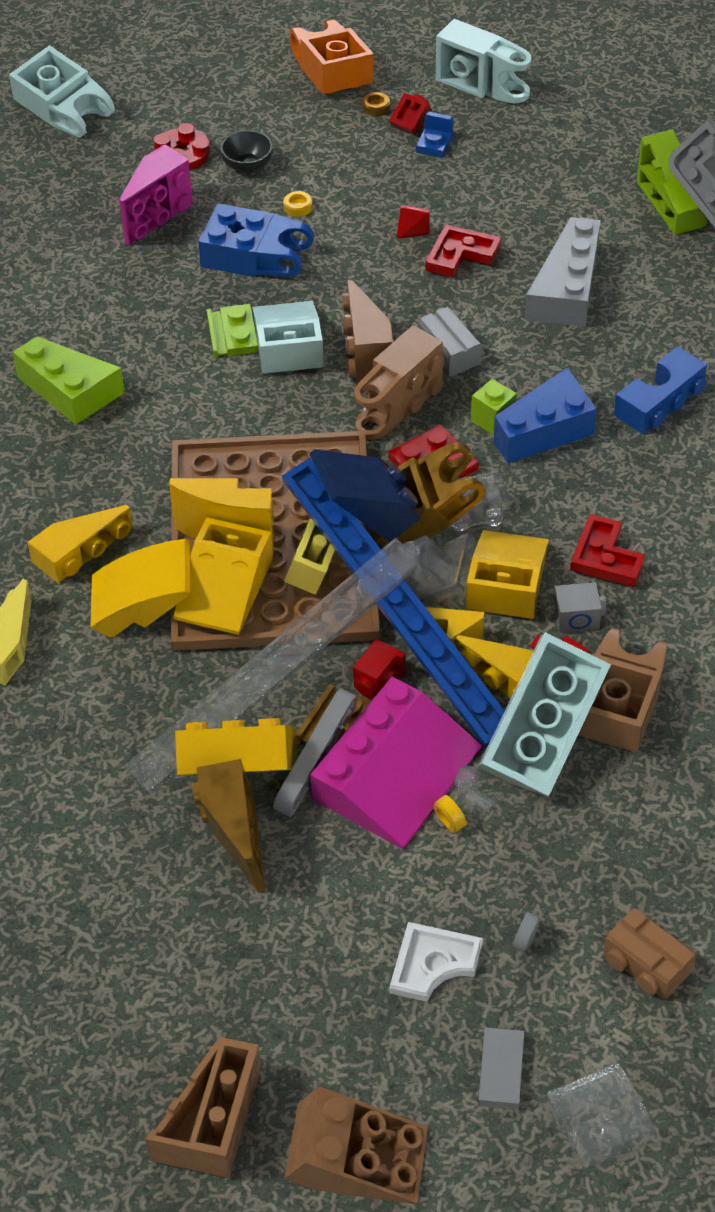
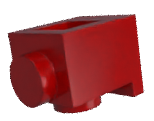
[353,639,406,698]

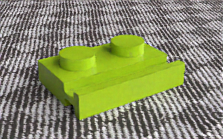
[206,304,258,358]

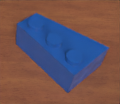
[494,368,596,463]

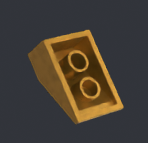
[192,759,266,893]

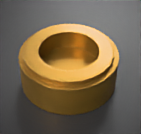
[362,92,390,116]

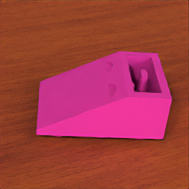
[119,144,193,245]

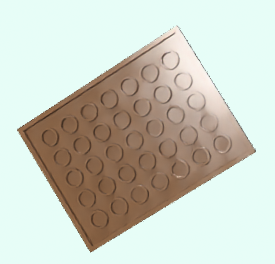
[171,431,380,651]

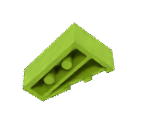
[637,129,708,235]
[12,336,125,424]

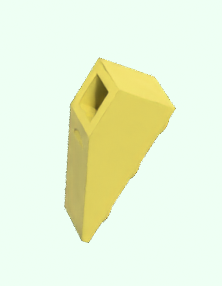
[0,579,31,686]

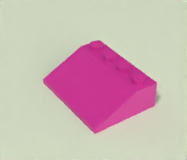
[310,677,482,849]

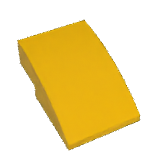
[169,478,275,554]
[90,539,190,637]

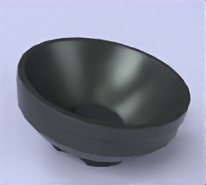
[221,130,273,172]

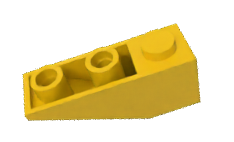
[28,505,133,583]
[455,635,534,699]

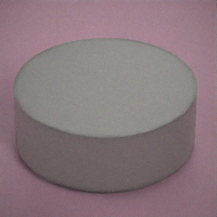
[512,911,541,952]

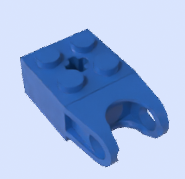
[198,204,315,277]

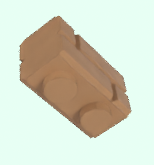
[603,908,697,1001]

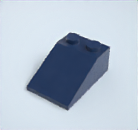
[309,449,421,543]

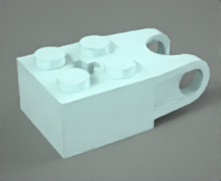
[436,19,531,104]
[9,45,115,138]

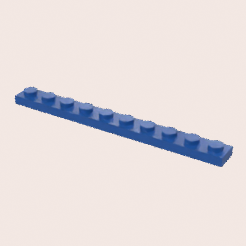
[282,457,505,748]

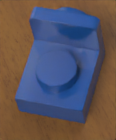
[416,112,454,158]

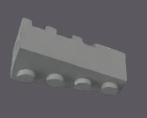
[525,217,601,327]

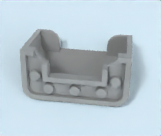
[669,120,715,227]

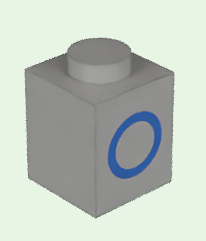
[553,582,606,633]

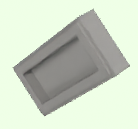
[478,1027,524,1110]

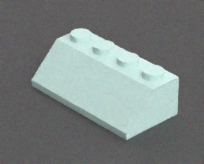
[478,632,611,797]

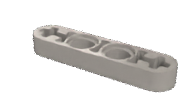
[273,688,358,817]

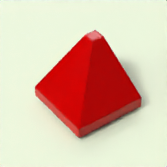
[397,205,430,239]

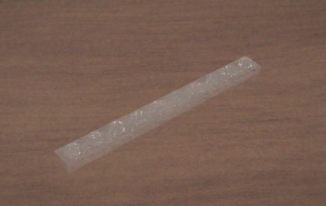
[125,538,420,795]

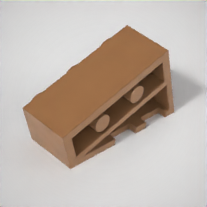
[145,1037,261,1178]

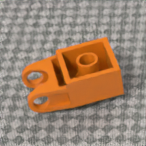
[289,20,374,94]

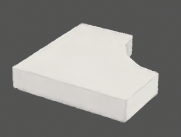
[389,922,483,1002]

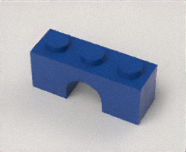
[614,346,707,434]

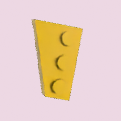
[175,718,297,775]

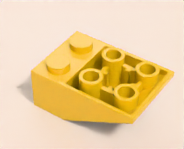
[173,517,273,635]
[466,530,549,619]

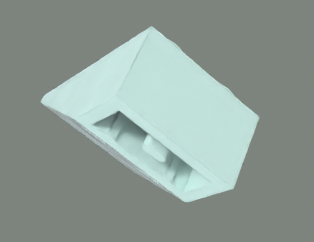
[252,301,324,374]

